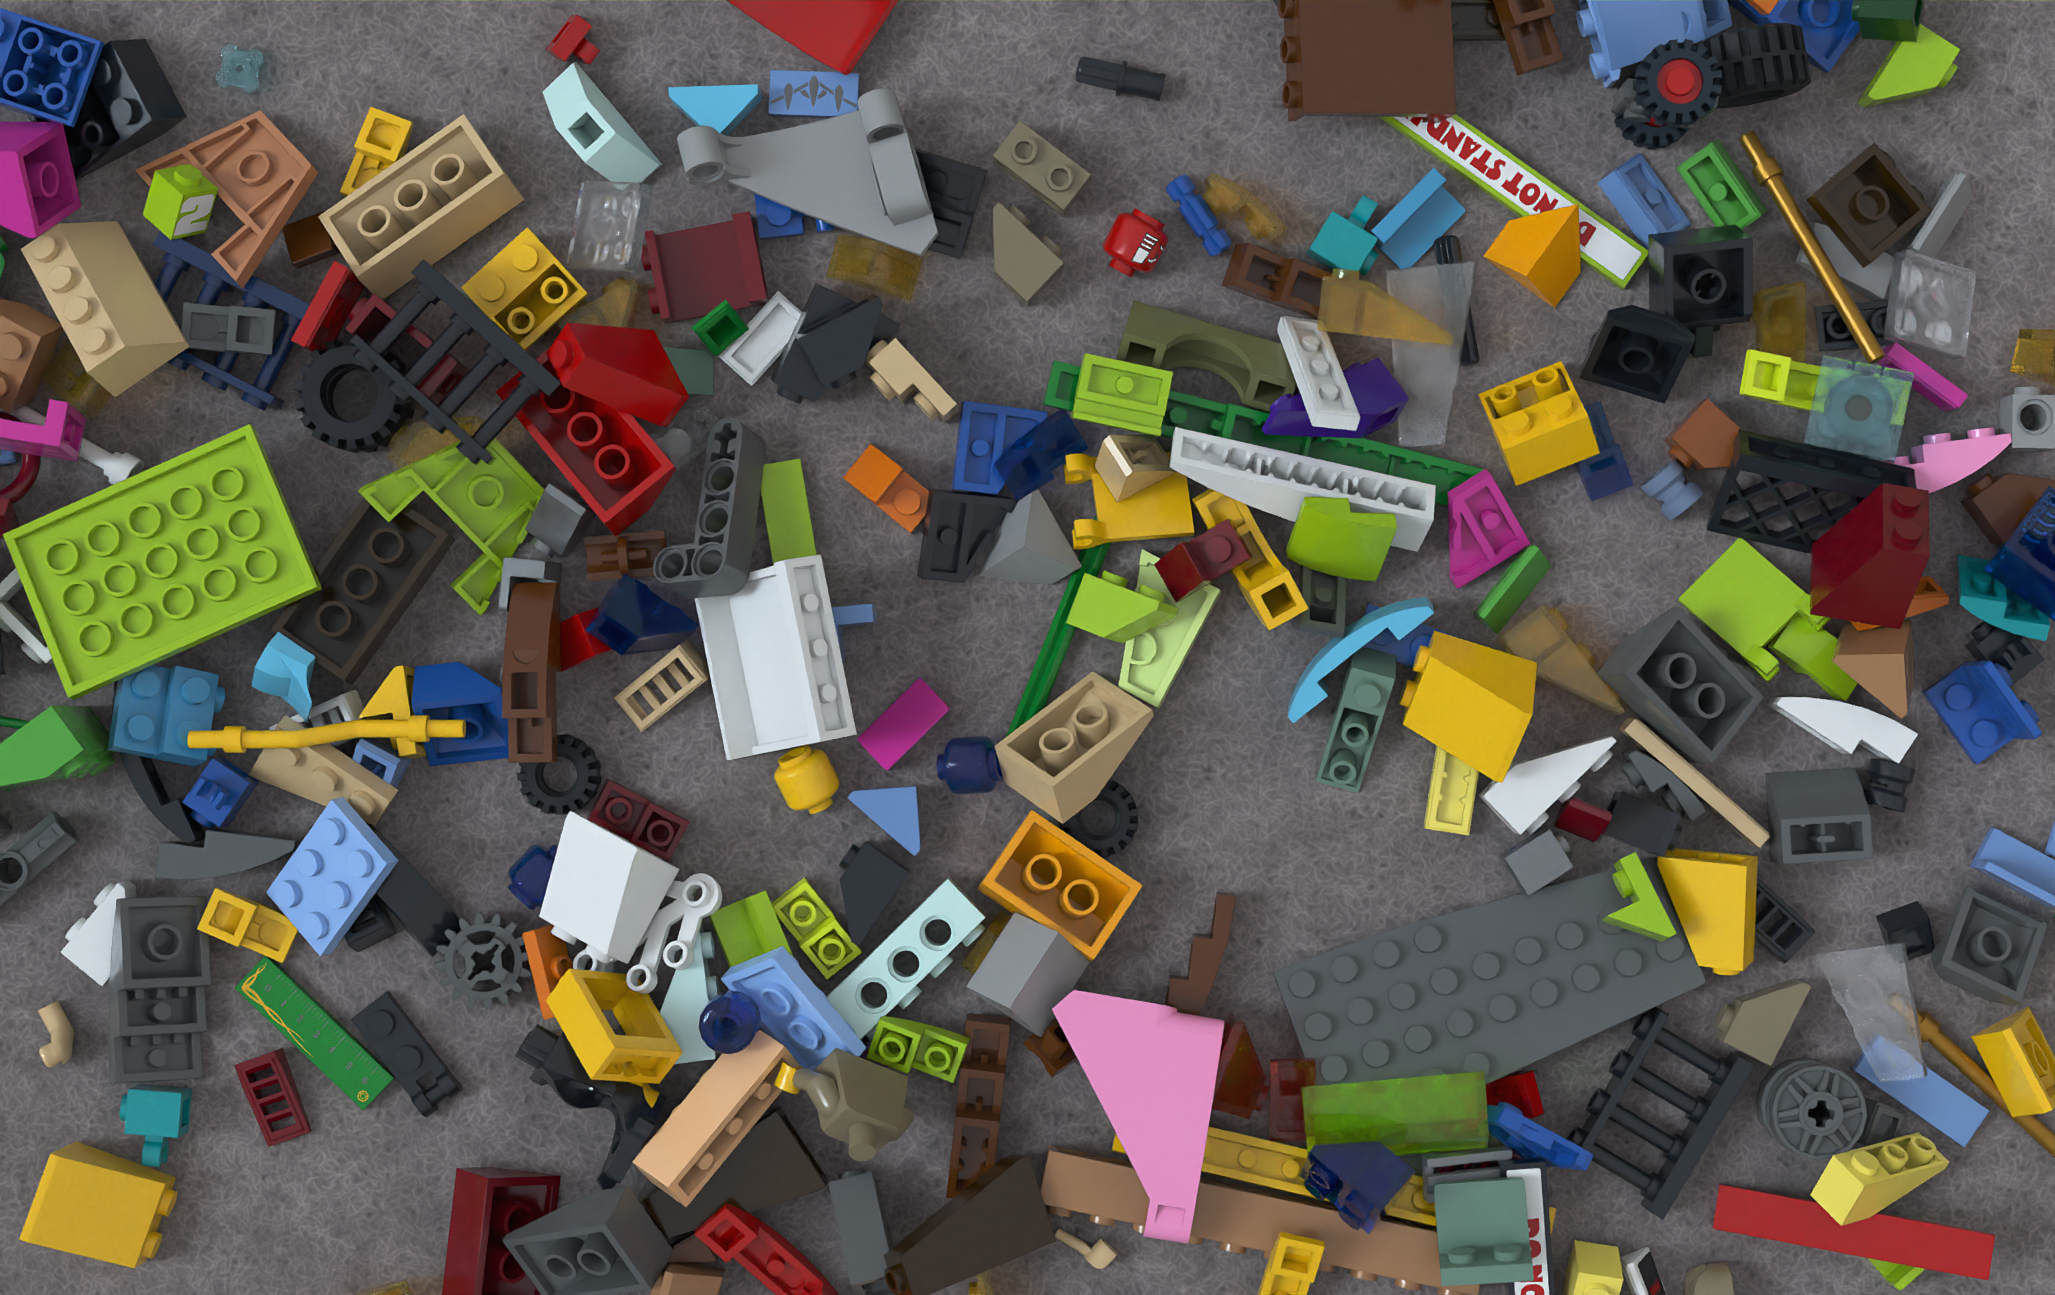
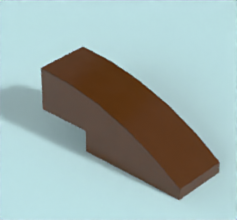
[1222,243,1371,331]

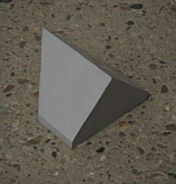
[978,489,1082,585]

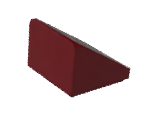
[1554,797,1613,842]

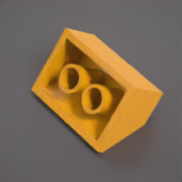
[977,810,1143,962]

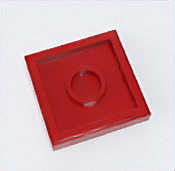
[291,261,365,352]

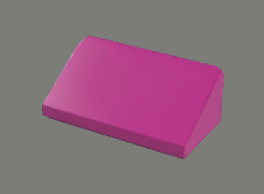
[857,678,951,771]

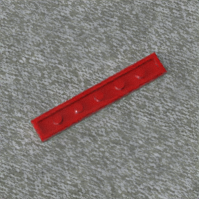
[1713,1183,1995,1281]

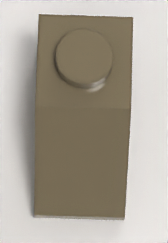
[1714,979,1811,1066]

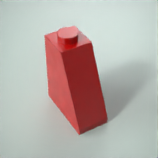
[546,322,690,427]

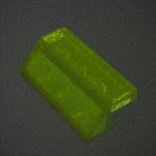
[1301,1071,1489,1164]

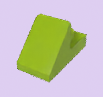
[1602,852,1677,942]

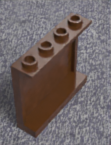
[1278,0,1456,123]

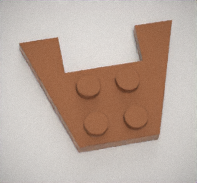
[135,110,318,289]

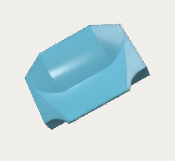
[251,632,316,723]

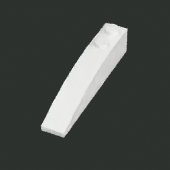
[1169,427,1436,552]

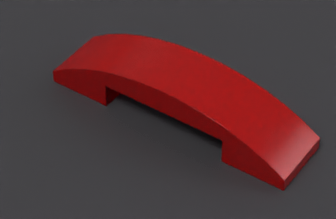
[694,1203,839,1295]

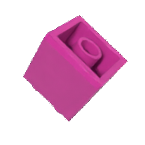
[0,121,81,238]

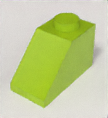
[1857,24,1961,108]

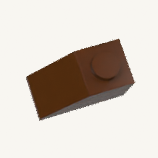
[1961,473,2055,544]

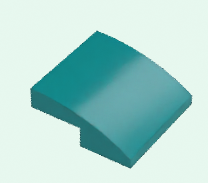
[1956,555,2050,641]

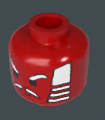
[1103,208,1168,278]

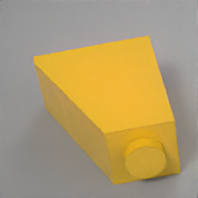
[1657,848,1758,975]

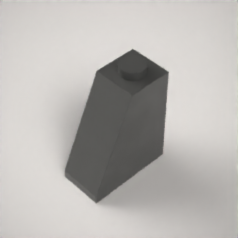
[828,1169,896,1295]

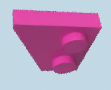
[1447,469,1531,589]

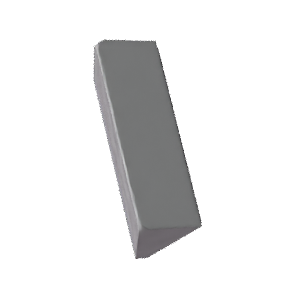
[1901,172,1974,269]

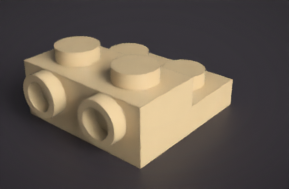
[866,338,959,424]

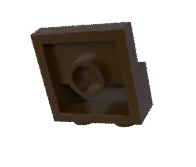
[1806,143,1932,268]

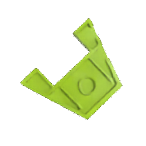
[358,434,544,616]

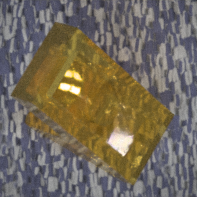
[1751,281,1806,362]

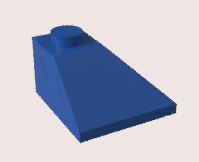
[411,662,509,766]

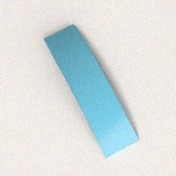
[1288,597,1434,723]

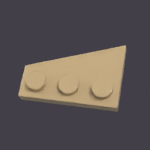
[248,715,399,826]

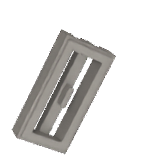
[1422,1146,1512,1203]

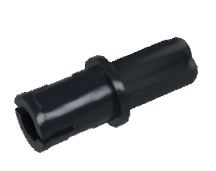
[1076,56,1166,102]

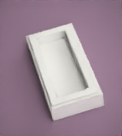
[719,291,802,387]

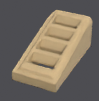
[614,640,710,732]

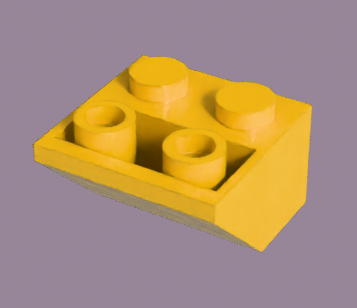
[461,227,588,351]
[1478,361,1600,486]

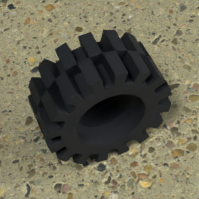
[517,734,602,815]
[1059,779,1139,858]

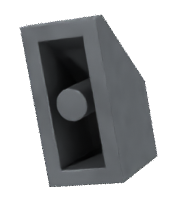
[525,483,597,558]

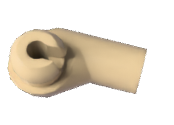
[38,1001,75,1068]

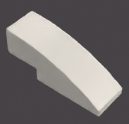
[1767,697,1918,764]

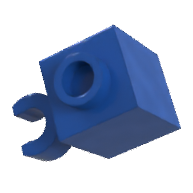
[182,757,259,829]

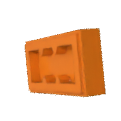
[522,924,573,1020]

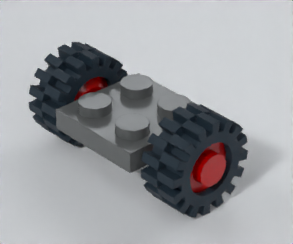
[1612,39,1722,150]

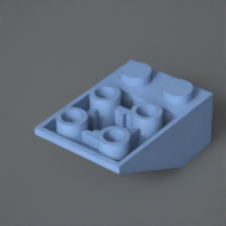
[1591,0,1732,71]

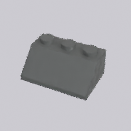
[1597,607,1764,764]

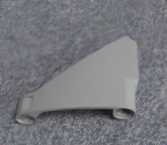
[677,88,939,257]

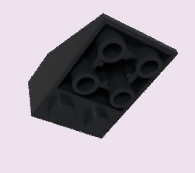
[28,39,187,181]

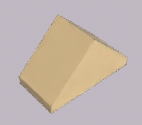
[1095,435,1176,503]

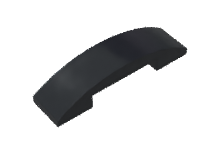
[112,681,205,843]
[309,822,461,958]

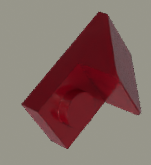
[1154,519,1253,603]

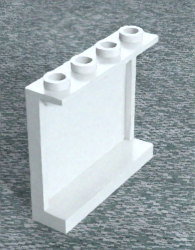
[695,554,857,760]

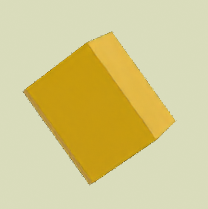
[1971,1006,2055,1117]

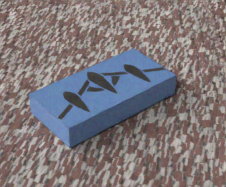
[769,70,859,119]

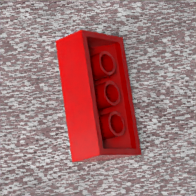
[495,347,676,537]

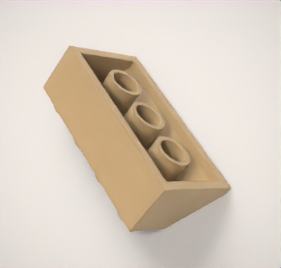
[318,114,525,299]
[21,221,190,397]

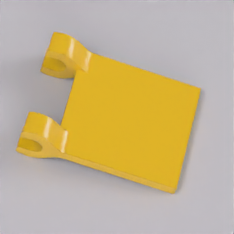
[1063,452,1195,549]

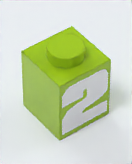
[143,164,218,240]

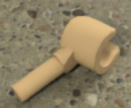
[1055,1227,1117,1269]

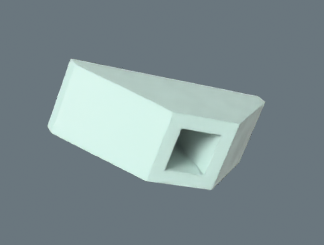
[543,62,662,194]

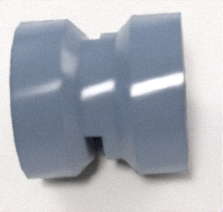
[1640,459,1704,521]

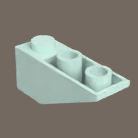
[660,922,726,1064]

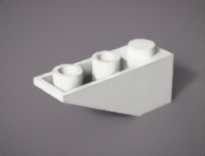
[1478,736,1617,835]

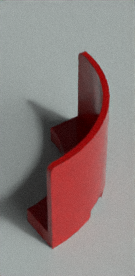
[726,0,898,75]

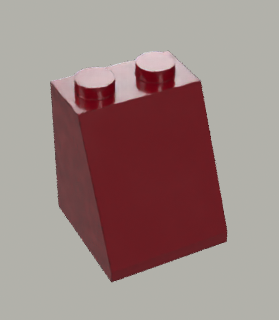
[1810,483,1930,629]

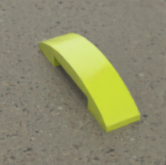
[1739,349,1911,427]

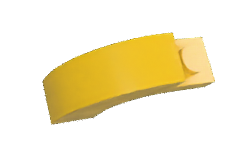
[1192,489,1309,631]

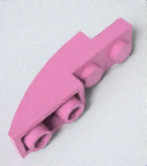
[1829,427,2012,494]

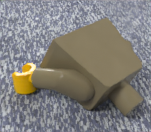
[774,1048,914,1161]

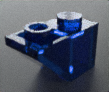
[585,574,699,655]

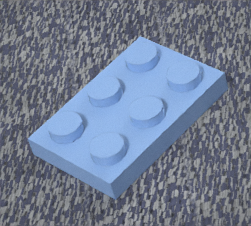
[266,797,399,956]
[721,946,866,1071]

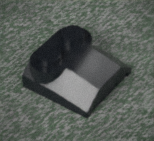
[1580,305,1695,404]

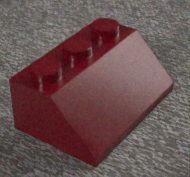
[442,1167,561,1295]

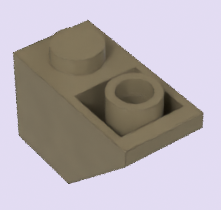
[993,202,1064,306]

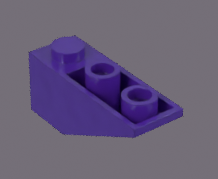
[1262,358,1409,439]

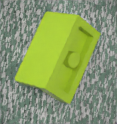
[709,890,793,967]

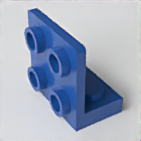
[1922,660,2042,764]

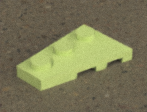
[1118,549,1222,709]

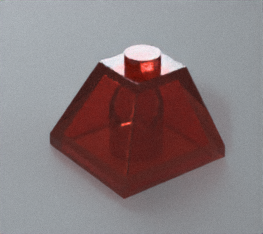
[1211,1012,1269,1119]

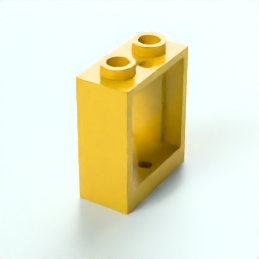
[546,968,683,1084]

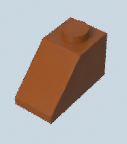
[1664,398,1742,471]

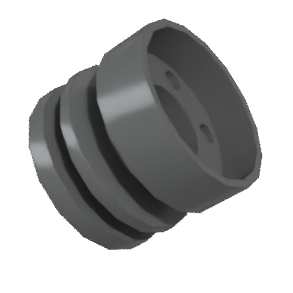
[1755,1057,1867,1160]

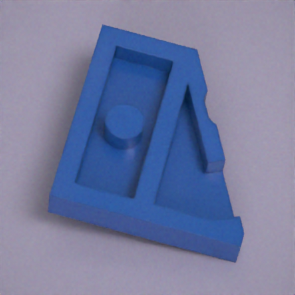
[1471,1102,1594,1171]

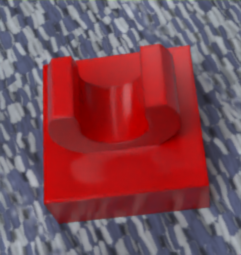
[545,15,600,65]

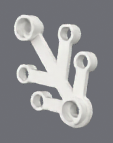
[573,873,722,994]

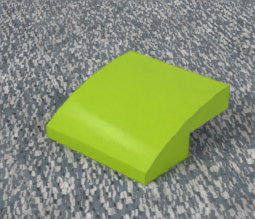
[1285,497,1397,581]

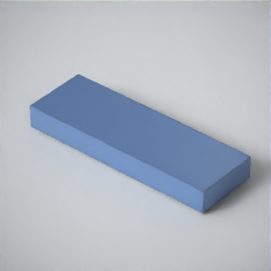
[1852,1033,1989,1147]

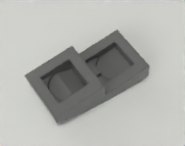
[181,302,275,355]

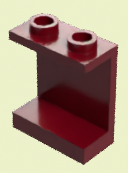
[639,211,769,324]
[345,294,470,403]

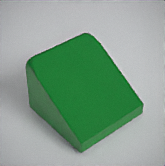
[691,299,749,357]

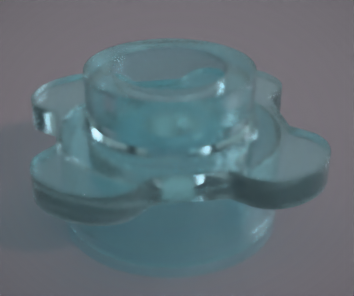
[215,44,265,93]

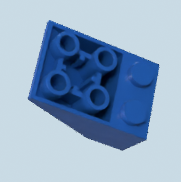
[0,8,104,127]

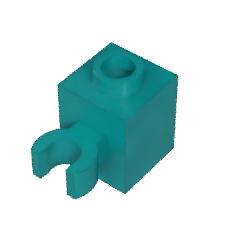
[1306,195,1379,281]
[120,1084,192,1167]

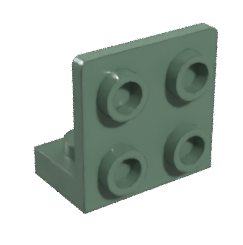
[1433,1177,1534,1286]

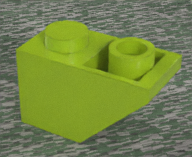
[1066,571,1178,643]

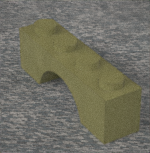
[1116,300,1297,412]

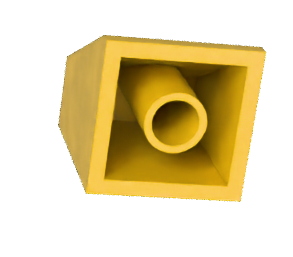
[1399,630,1537,783]
[19,1141,178,1268]

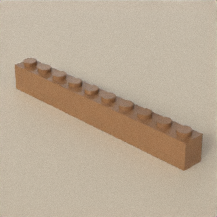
[1040,1145,1480,1295]

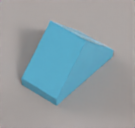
[668,84,761,136]

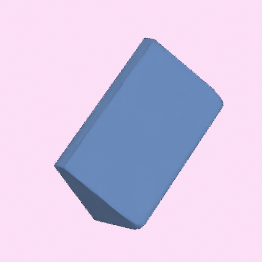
[1598,153,1692,251]

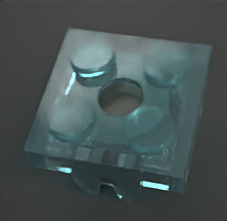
[1804,355,1914,463]

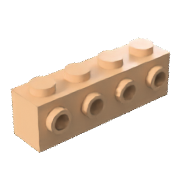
[632,1022,800,1207]

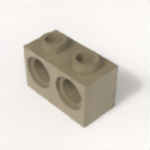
[993,120,1091,217]

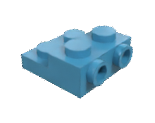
[107,665,225,767]

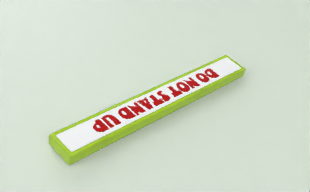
[1380,114,1649,290]

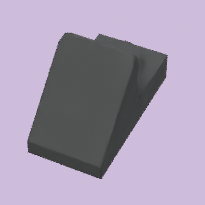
[1291,565,1347,638]

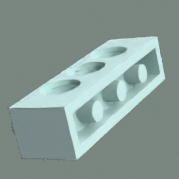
[826,877,986,1041]

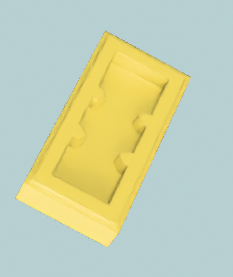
[1423,745,1479,835]

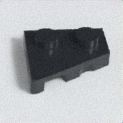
[917,488,1016,583]

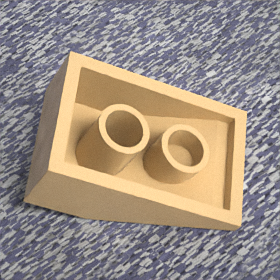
[994,671,1154,824]

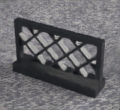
[1707,429,1917,554]

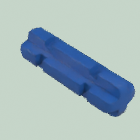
[1166,175,1232,257]

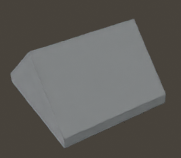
[965,912,1090,1037]

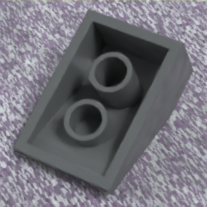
[502,1186,673,1295]

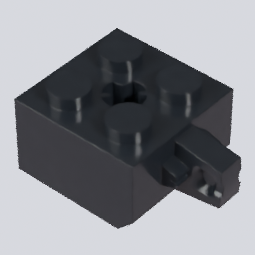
[1648,224,1753,358]

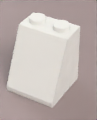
[539,811,679,964]

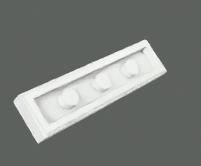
[1277,316,1360,431]

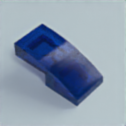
[1575,401,1634,501]
[994,410,1088,501]

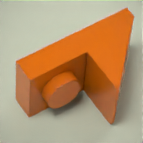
[843,444,929,534]

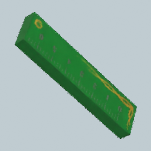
[235,956,395,1110]

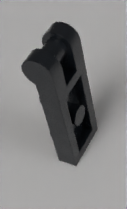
[351,991,463,1117]

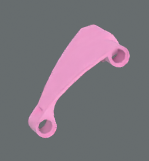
[1052,990,1224,1244]

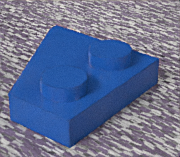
[951,401,1048,495]

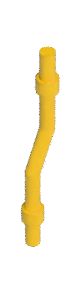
[187,715,466,753]

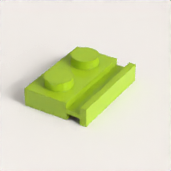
[1070,353,1173,437]

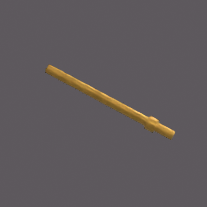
[1738,130,1885,365]
[1885,990,2055,1158]

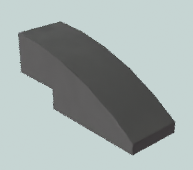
[155,828,303,880]

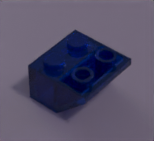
[1299,1141,1415,1234]

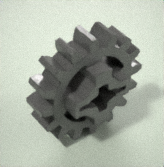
[435,912,531,1010]

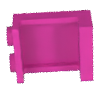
[0,399,86,462]

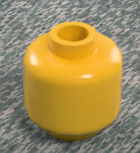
[774,745,840,814]

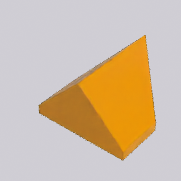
[1483,204,1581,308]

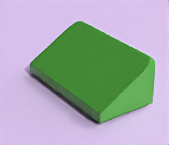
[1676,139,1768,229]
[1473,545,1551,634]

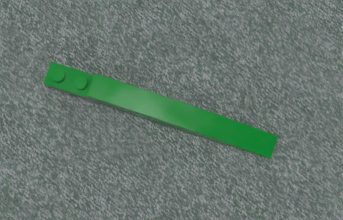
[1042,360,1484,507]

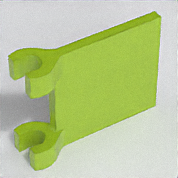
[1678,538,1831,682]

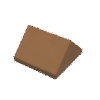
[1832,620,1915,719]

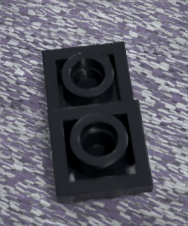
[1814,298,1909,352]

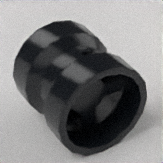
[1863,758,1916,813]

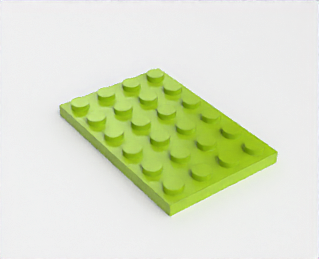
[3,424,322,700]

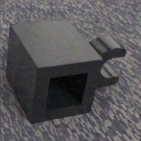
[1965,621,2045,687]

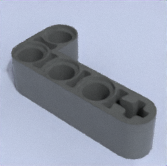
[653,417,766,599]

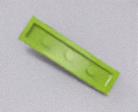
[761,459,817,566]

